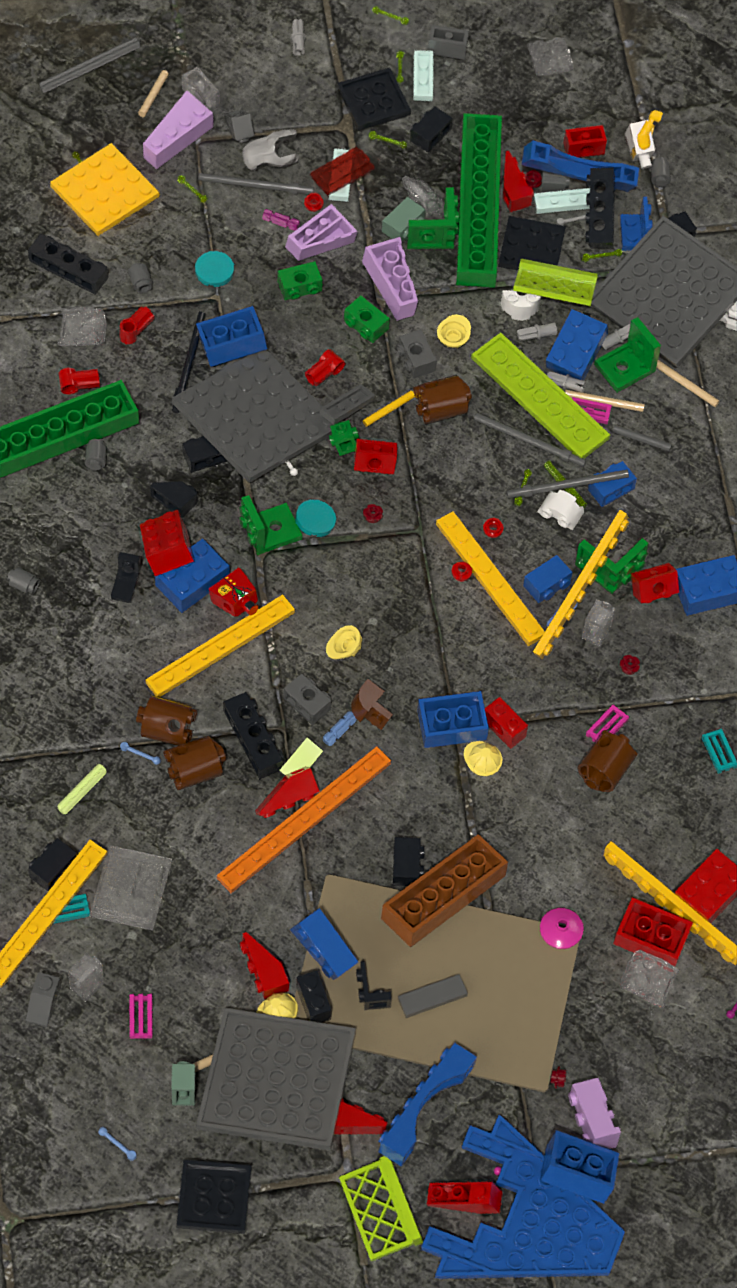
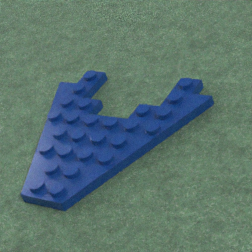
[421,1115,625,1279]

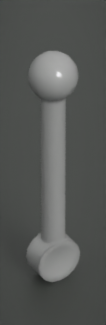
[557,215,586,226]

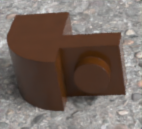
[351,679,393,730]

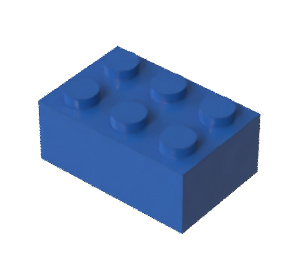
[196,306,267,367]
[546,309,608,381]
[155,539,229,613]
[676,555,737,616]
[417,691,489,748]
[540,1130,619,1204]

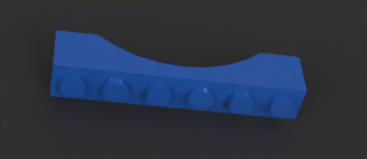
[522,141,639,192]
[378,1043,477,1167]

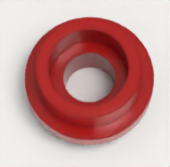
[304,193,324,212]
[483,518,504,538]
[451,562,472,582]

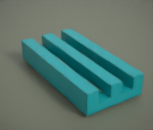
[702,729,737,774]
[53,894,90,924]

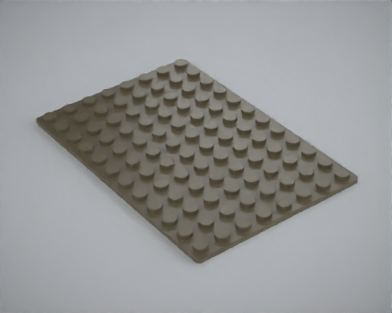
[295,875,579,1092]

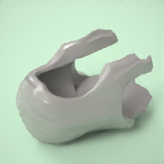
[243,129,298,171]

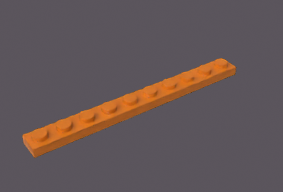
[217,746,391,893]

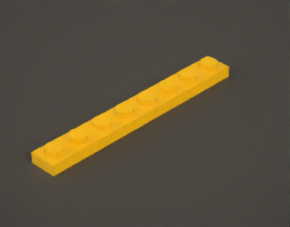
[533,510,629,659]
[436,511,545,646]
[146,594,295,698]
[0,840,107,988]
[603,841,737,966]

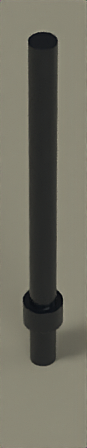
[172,311,206,413]

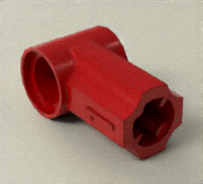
[119,307,154,344]
[305,349,346,387]
[59,368,100,395]

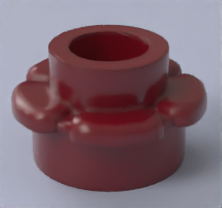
[525,170,542,188]
[363,504,383,523]
[620,655,640,675]
[551,1067,567,1089]

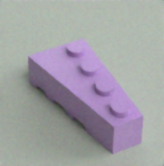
[143,91,213,169]
[362,237,418,320]

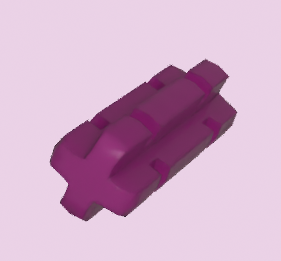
[262,209,300,231]

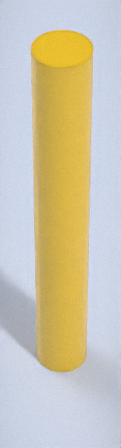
[362,390,415,427]

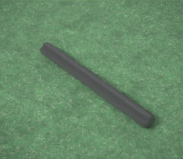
[39,37,140,93]

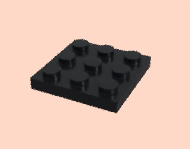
[337,67,411,131]
[498,216,566,271]
[176,1160,251,1234]

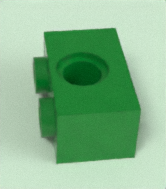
[277,261,322,300]
[344,295,390,343]

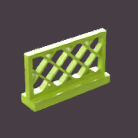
[513,259,598,306]
[339,1156,423,1262]

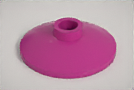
[540,908,584,949]

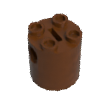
[413,375,472,424]
[136,696,198,746]
[578,730,638,792]
[163,736,226,791]

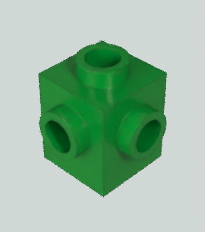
[329,420,360,456]

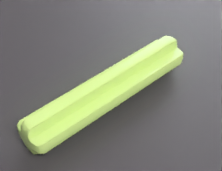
[57,764,106,815]

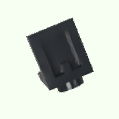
[111,552,141,603]
[356,961,392,1010]

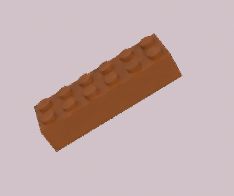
[381,834,508,947]

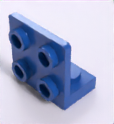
[620,197,652,251]

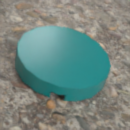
[195,251,234,287]
[295,500,336,537]

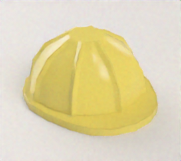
[437,315,471,348]
[326,625,362,659]
[463,741,502,776]
[256,993,298,1019]

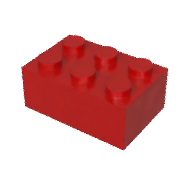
[140,510,194,576]
[675,849,737,924]
[614,897,693,969]

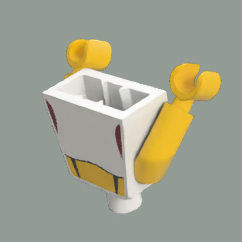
[625,110,663,169]

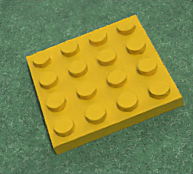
[50,143,159,236]

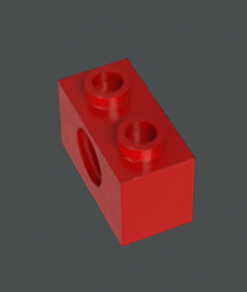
[563,125,607,158]
[354,439,397,474]
[631,563,679,604]
[485,697,528,749]

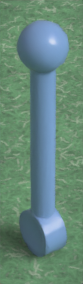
[120,742,161,765]
[98,1127,136,1161]

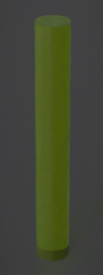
[544,461,587,508]

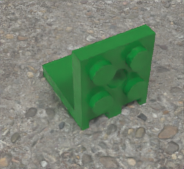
[407,187,459,249]
[594,317,661,393]
[239,495,302,555]
[575,538,649,594]

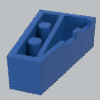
[290,908,358,980]

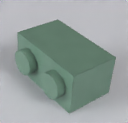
[382,197,425,242]
[172,1061,195,1106]

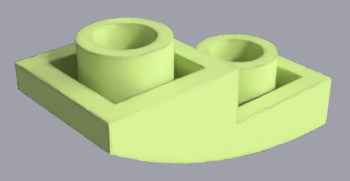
[280,738,323,775]

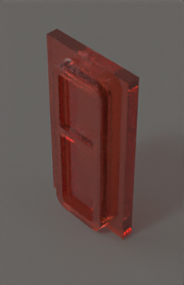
[310,146,375,196]

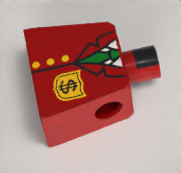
[208,568,258,617]

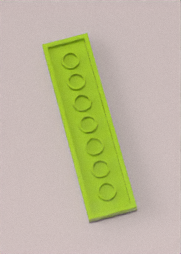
[471,332,610,459]

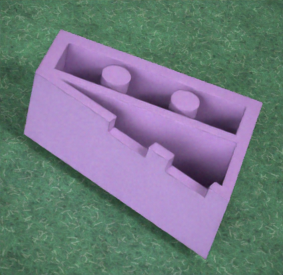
[285,204,358,261]
[568,1078,621,1149]

